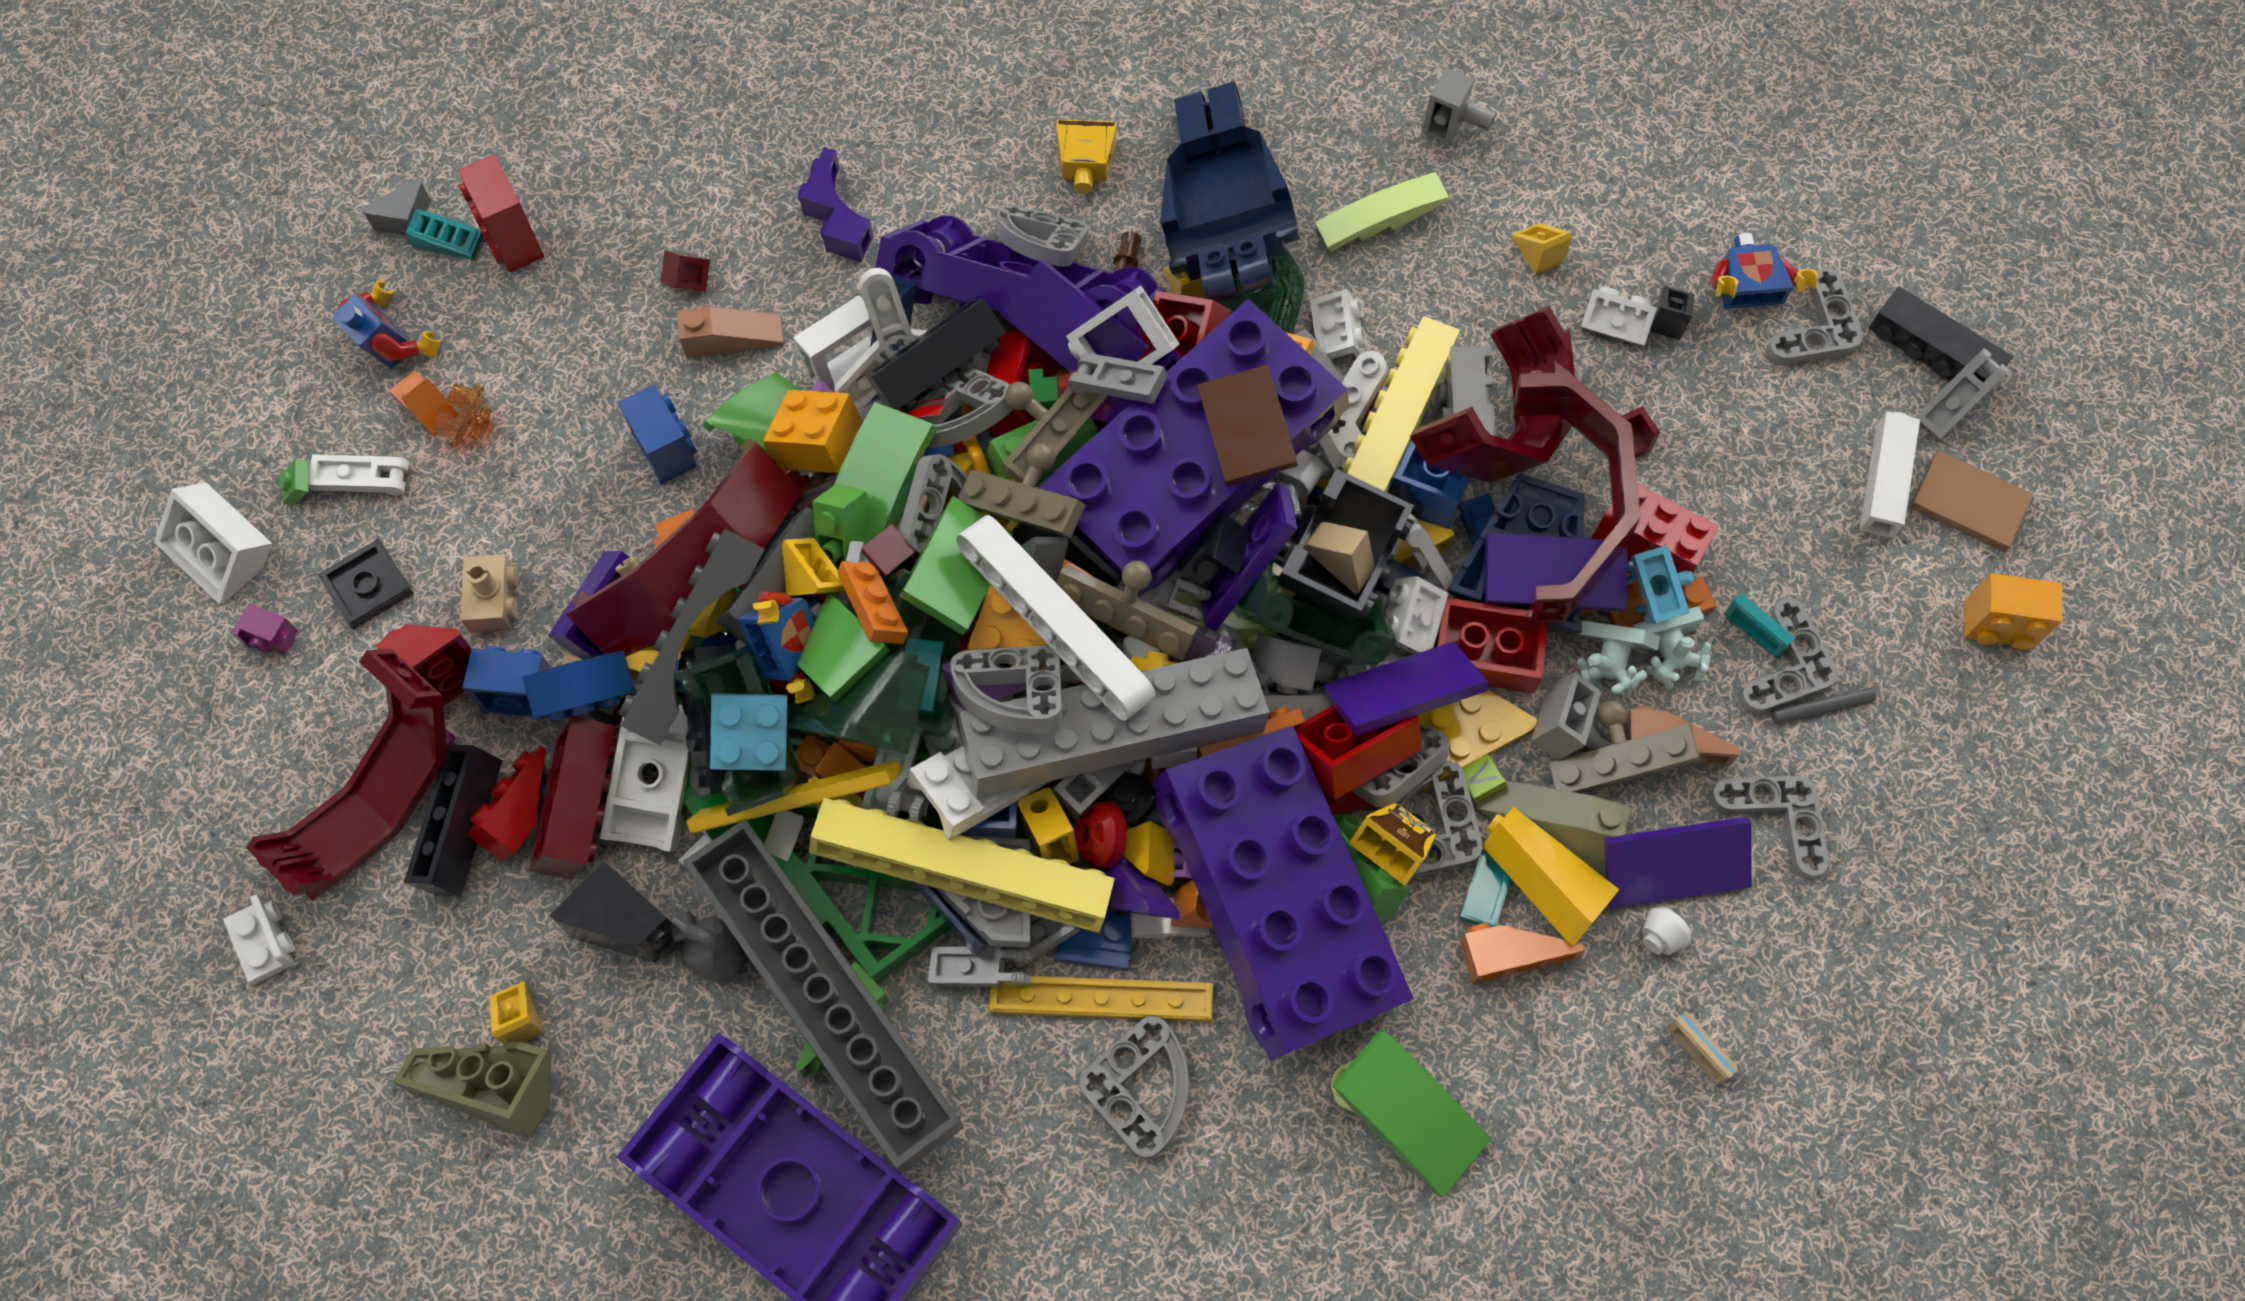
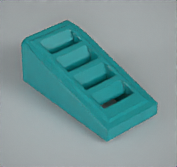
[406,209,483,260]

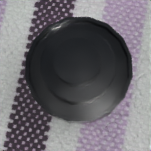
[1099,772,1153,826]

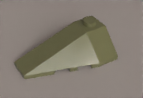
[1475,780,1631,878]
[393,1041,551,1138]

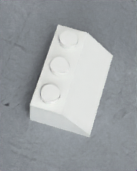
[154,483,272,604]

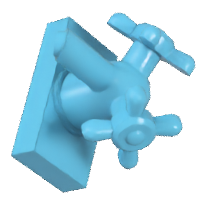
[1627,545,1694,625]

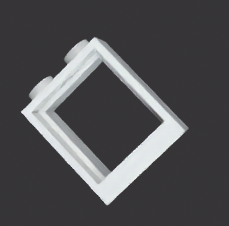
[1066,285,1179,364]
[793,295,873,391]

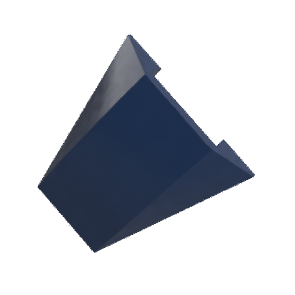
[1446,473,1585,634]

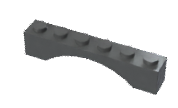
[618,529,765,746]

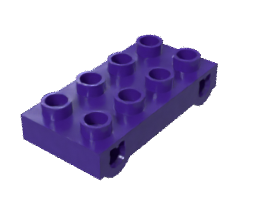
[875,215,1167,340]
[1038,299,1349,597]
[1152,726,1414,1061]
[616,1032,962,1301]

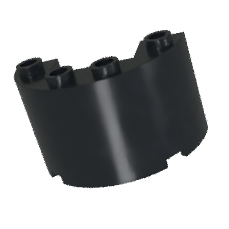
[1277,468,1414,623]

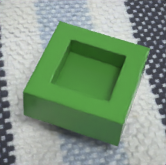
[278,459,309,505]

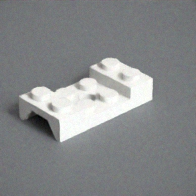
[600,696,691,852]
[907,746,1051,840]

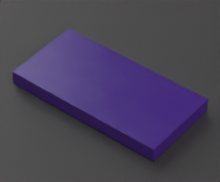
[1000,259,1150,373]
[1199,482,1297,632]
[1485,533,1627,612]
[1324,641,1488,736]
[1604,817,1752,909]

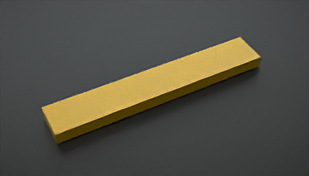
[686,760,902,834]
[989,976,1213,1022]

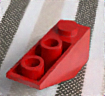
[467,745,546,861]

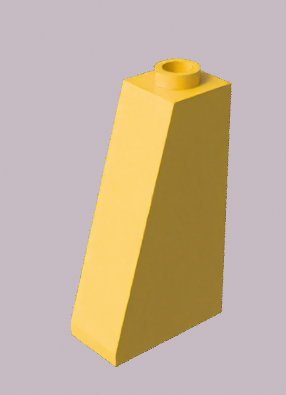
[1483,807,1619,946]

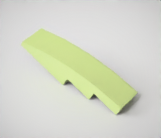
[1315,172,1450,252]

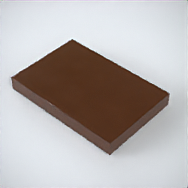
[1197,364,1298,487]

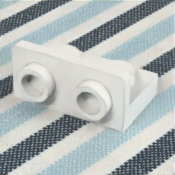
[1580,286,1657,347]
[1310,289,1368,360]
[1377,576,1448,655]
[223,894,295,985]

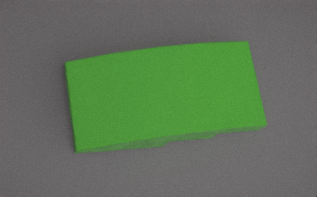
[834,402,937,544]
[899,496,1014,635]
[1332,1029,1491,1197]

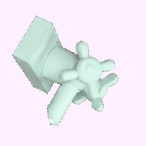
[1631,606,1712,690]
[1577,621,1660,698]

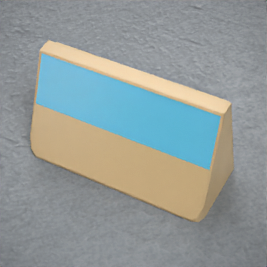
[1667,1011,1738,1085]

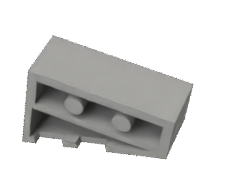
[1437,346,1496,436]

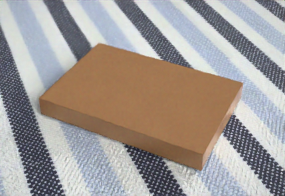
[1910,450,2033,552]

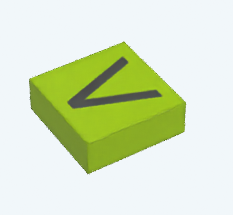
[1462,754,1507,803]

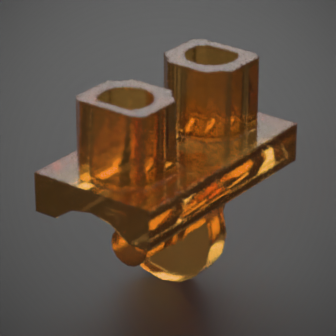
[433,384,495,449]

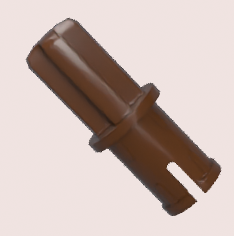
[1113,231,1142,292]

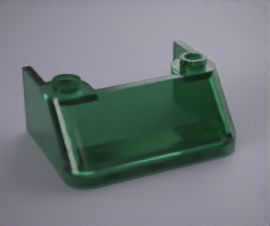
[674,644,802,816]

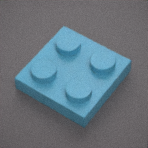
[710,693,788,770]

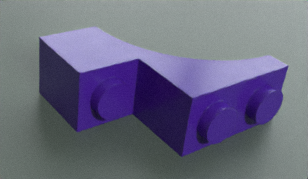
[798,147,874,262]

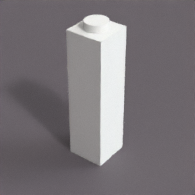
[1860,411,1920,538]

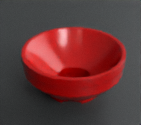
[1074,801,1127,868]

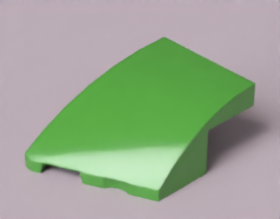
[703,372,800,456]
[797,593,890,703]

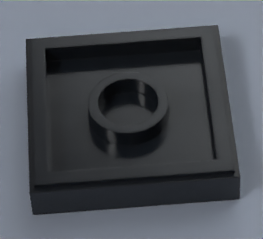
[318,538,414,630]

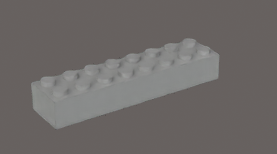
[959,648,1269,798]

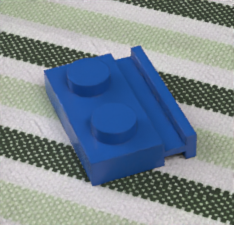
[1055,913,1133,971]

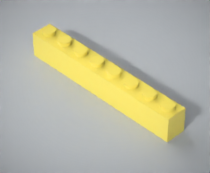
[1342,316,1460,493]
[809,798,1115,933]

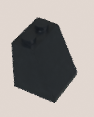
[549,861,678,963]

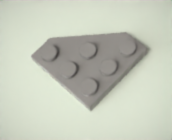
[932,836,1030,948]

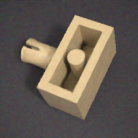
[461,554,519,633]

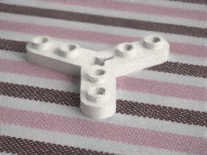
[834,268,981,410]
[1328,351,1388,468]

